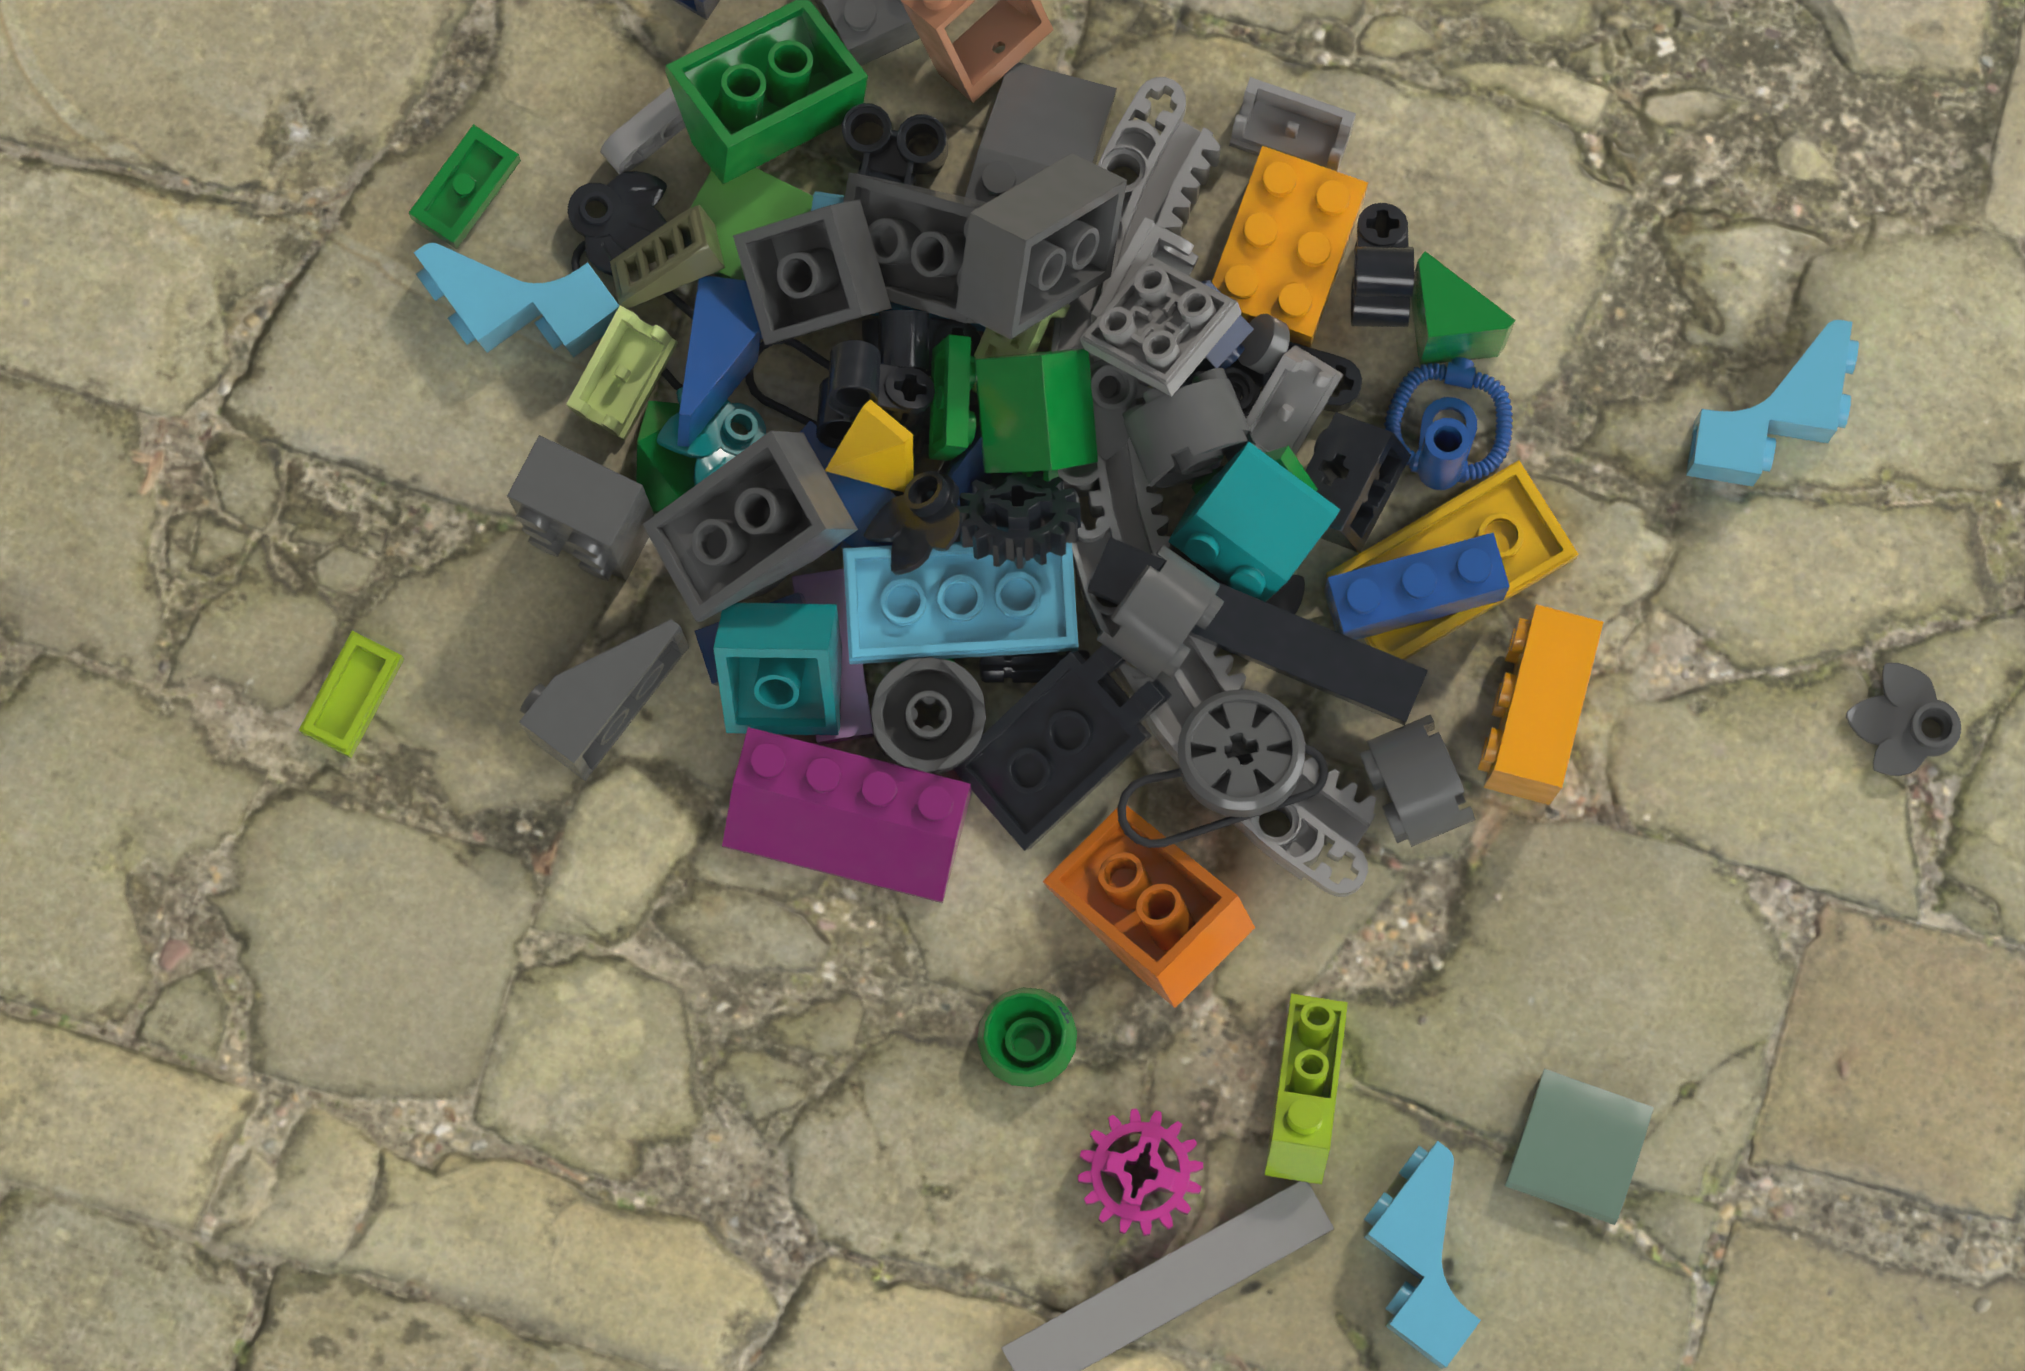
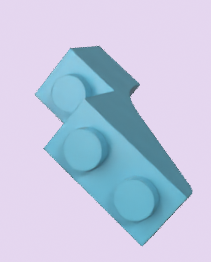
[414,243,619,358]
[1686,320,1859,487]
[1364,1141,1481,1369]

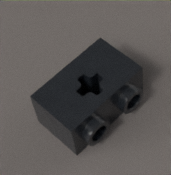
[1305,412,1411,553]

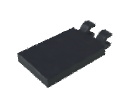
[953,644,1172,851]

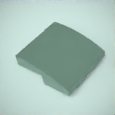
[1505,1069,1654,1225]

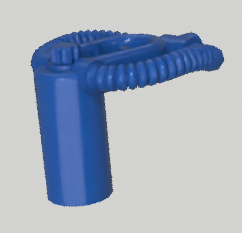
[1384,357,1513,490]

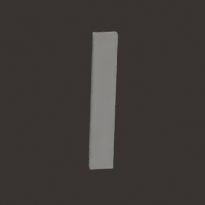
[1001,1181,1334,1371]

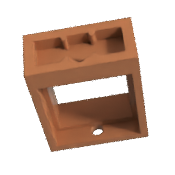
[901,0,1054,103]

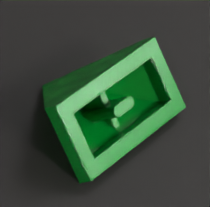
[636,400,696,514]

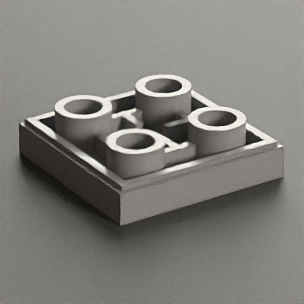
[1080,256,1242,397]

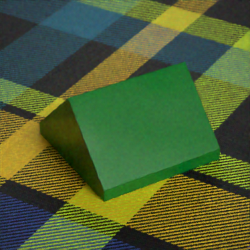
[1410,251,1516,365]
[974,348,1098,473]

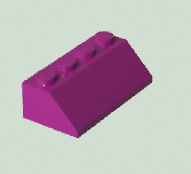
[722,727,972,903]

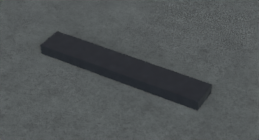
[1087,537,1428,725]

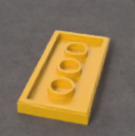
[1325,460,1579,660]

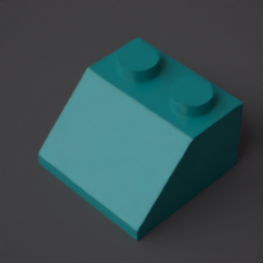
[1168,442,1340,602]
[713,603,842,735]

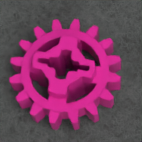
[1078,1108,1204,1236]

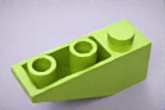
[1265,993,1348,1185]

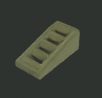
[610,205,725,309]

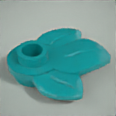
[657,387,766,486]

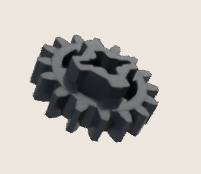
[957,471,1081,569]

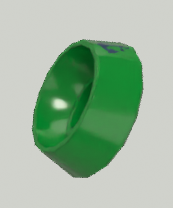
[977,987,1077,1087]

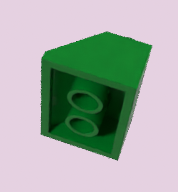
[665,0,868,184]

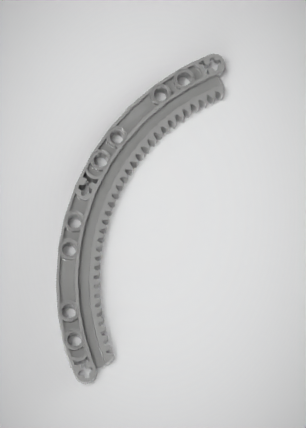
[1051,77,1376,897]

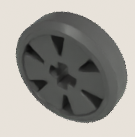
[1178,689,1305,817]

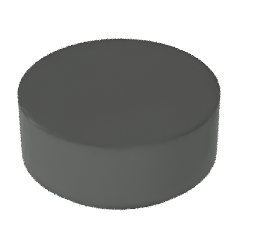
[1238,314,1290,374]

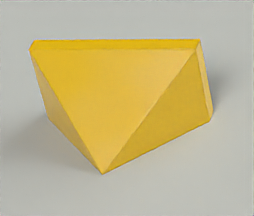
[825,399,914,493]

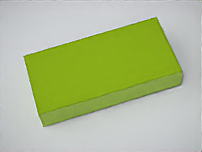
[299,631,404,758]

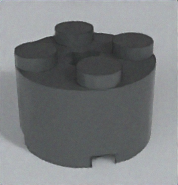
[1122,368,1256,488]
[1096,545,1224,680]
[871,657,986,775]
[1360,715,1475,847]

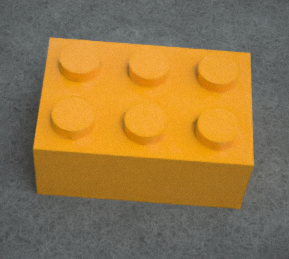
[1212,146,1368,348]
[1477,604,1604,805]

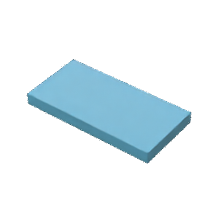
[843,541,1079,665]

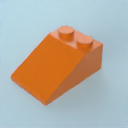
[1043,805,1255,1008]

